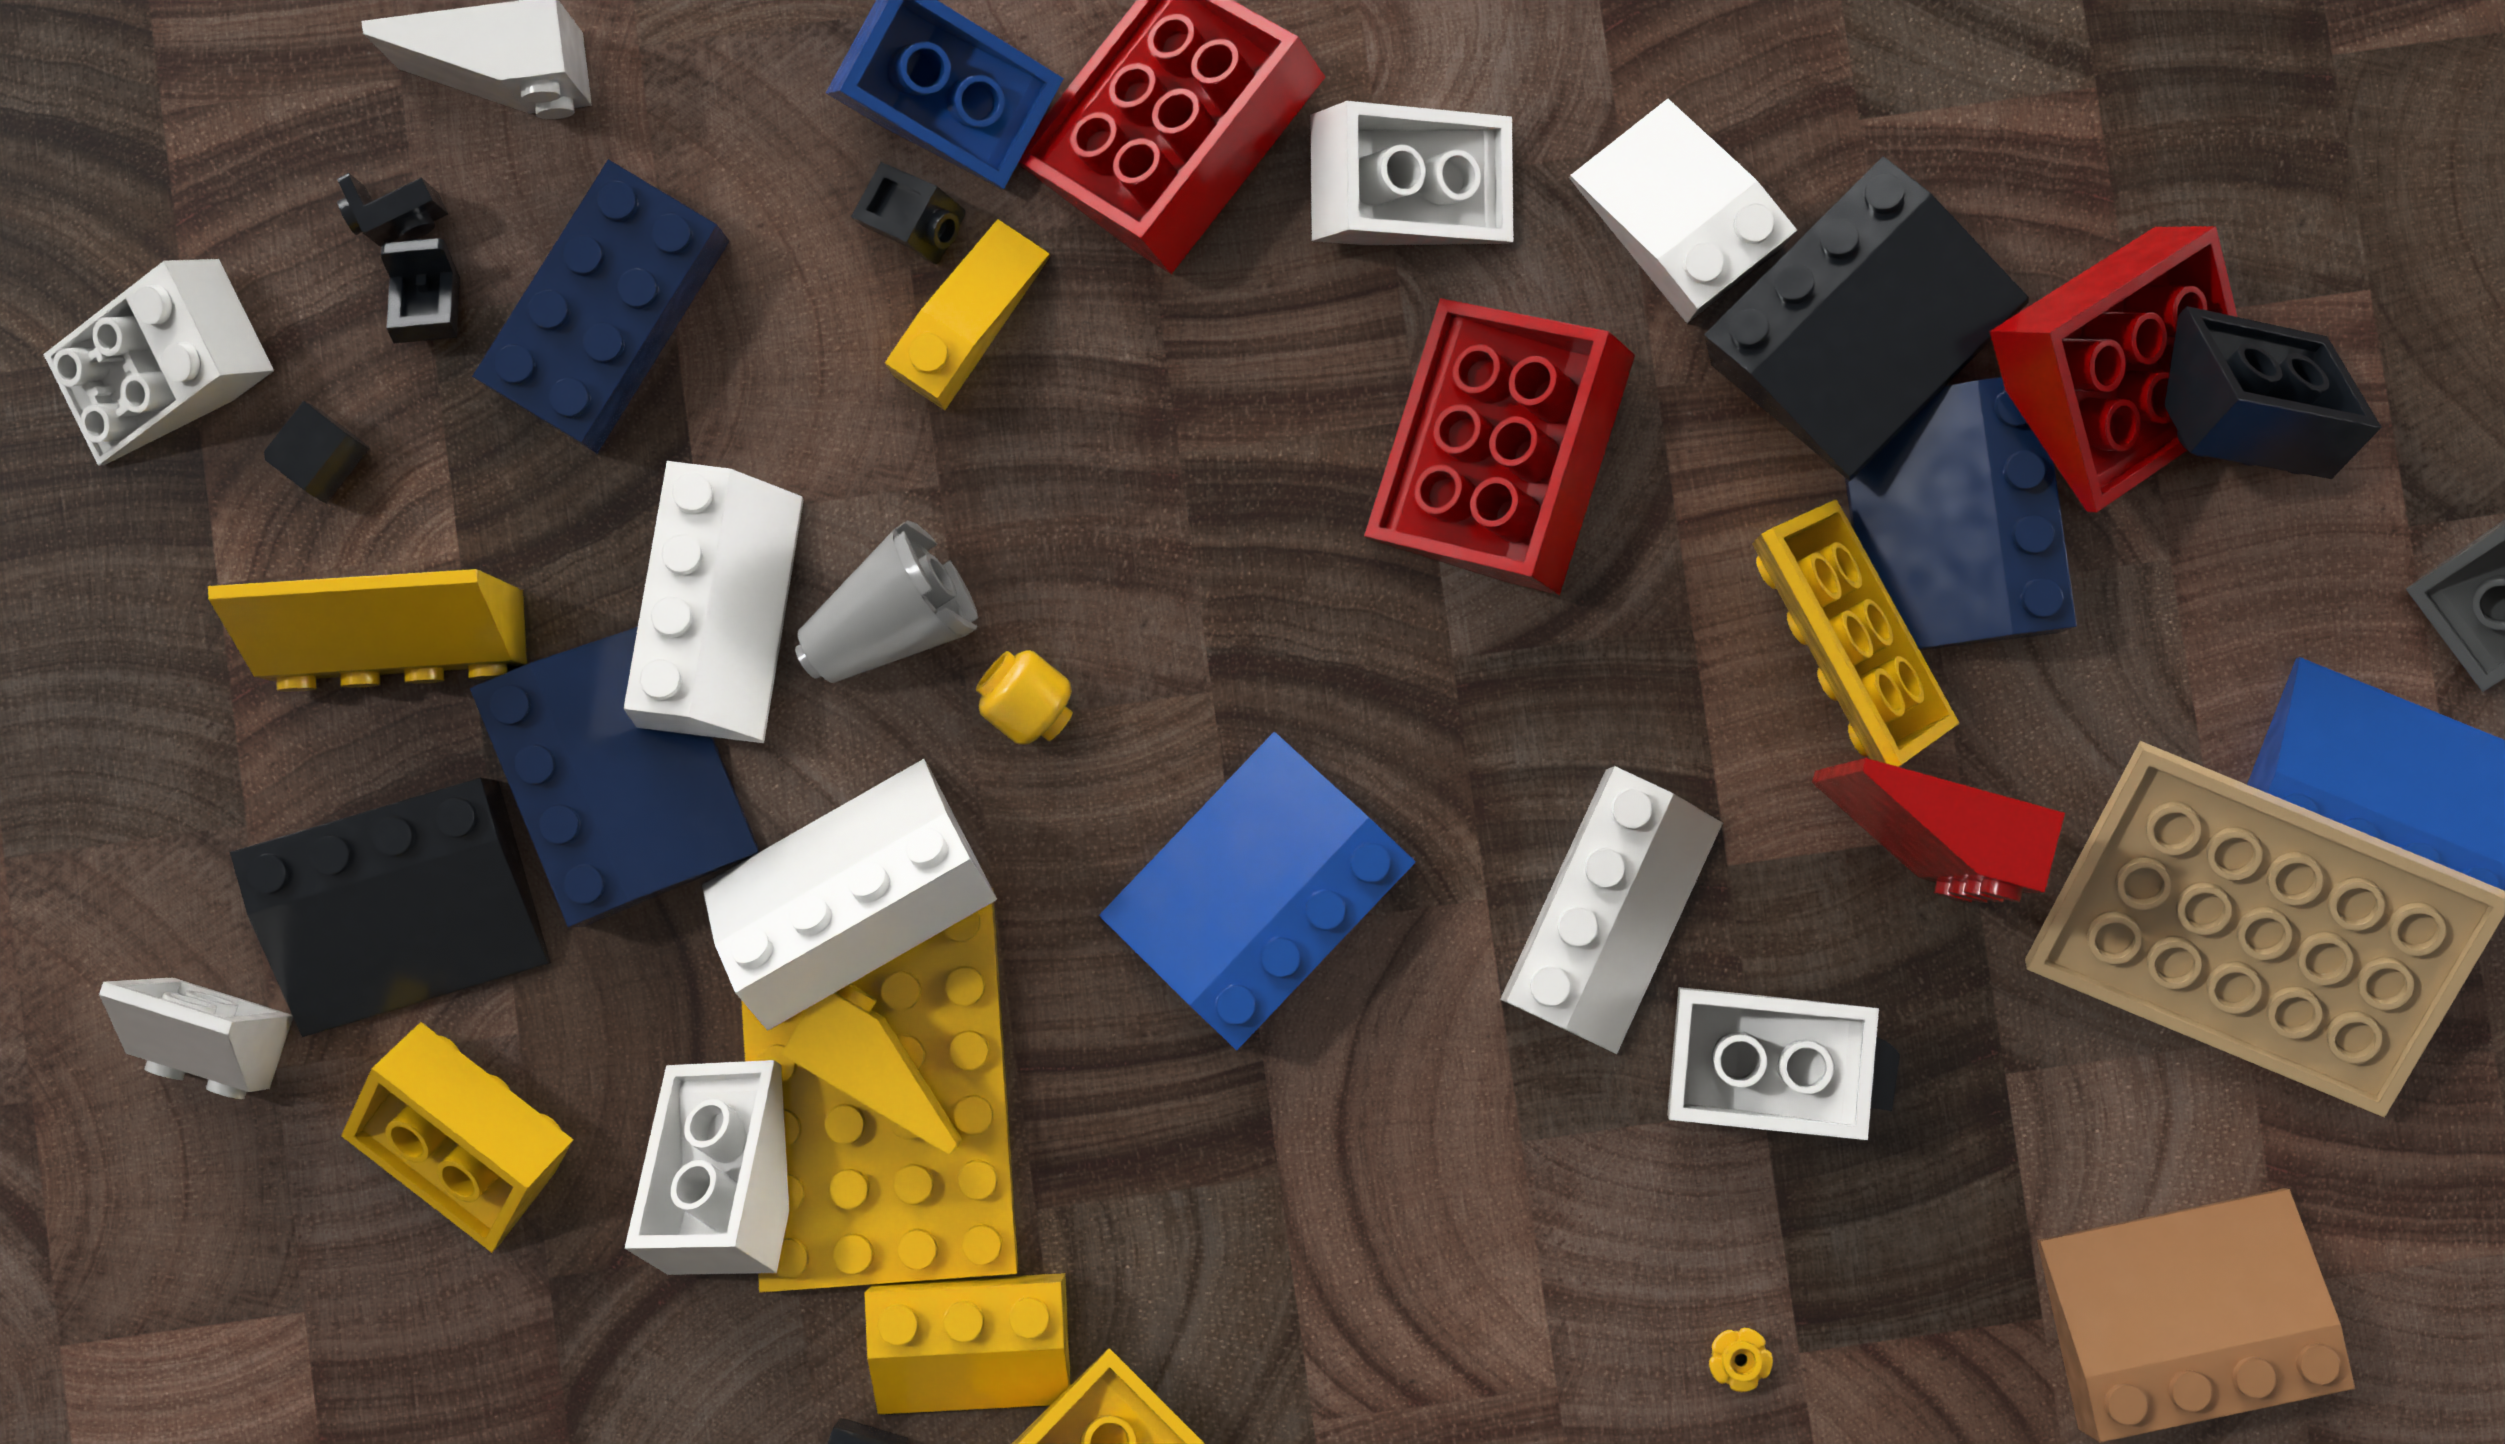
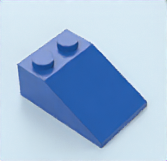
[826,0,1064,189]

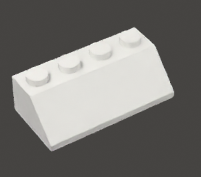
[624,461,804,743]
[1500,766,1723,1054]

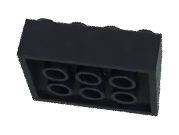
[1704,156,2029,481]
[230,777,551,1037]

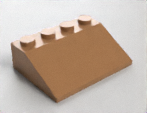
[2037,1188,2355,1443]

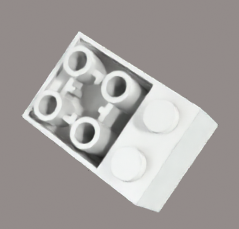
[43,259,274,466]

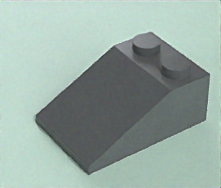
[2406,519,2505,692]

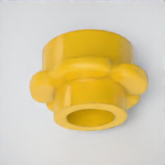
[1709,1328,1773,1392]

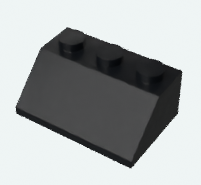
[2164,306,2382,479]

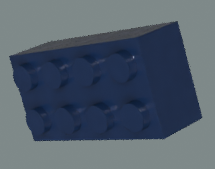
[472,159,730,454]

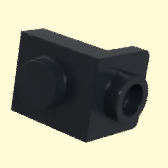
[337,173,448,247]
[381,238,460,344]

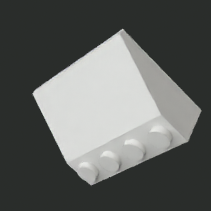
[702,759,997,1031]

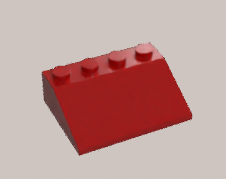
[1018,0,1326,274]
[1990,226,2238,513]
[1364,298,1635,595]
[1812,758,2065,903]

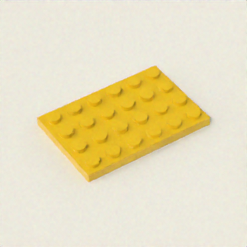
[741,888,1018,1293]

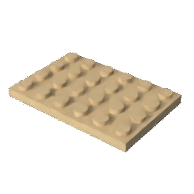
[2025,741,2505,1118]

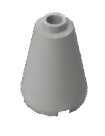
[795,520,978,683]

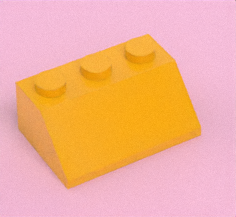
[341,1022,574,1253]
[864,1273,1071,1414]

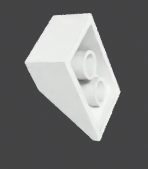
[362,0,592,119]
[1569,99,1797,323]
[1310,101,1513,245]
[99,978,293,1099]
[1667,987,1879,1140]
[625,1060,789,1275]

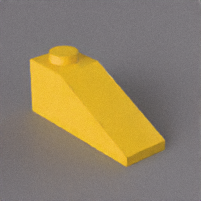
[885,219,1050,411]
[781,984,962,1155]

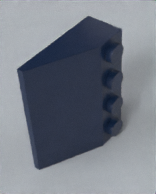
[1845,377,2077,650]
[470,627,760,927]

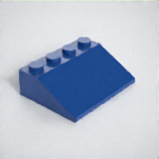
[2247,657,2505,891]
[1099,732,1416,1051]

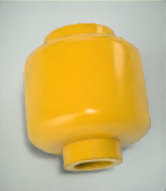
[976,650,1073,745]

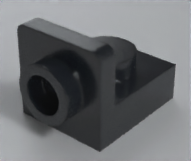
[851,162,966,264]

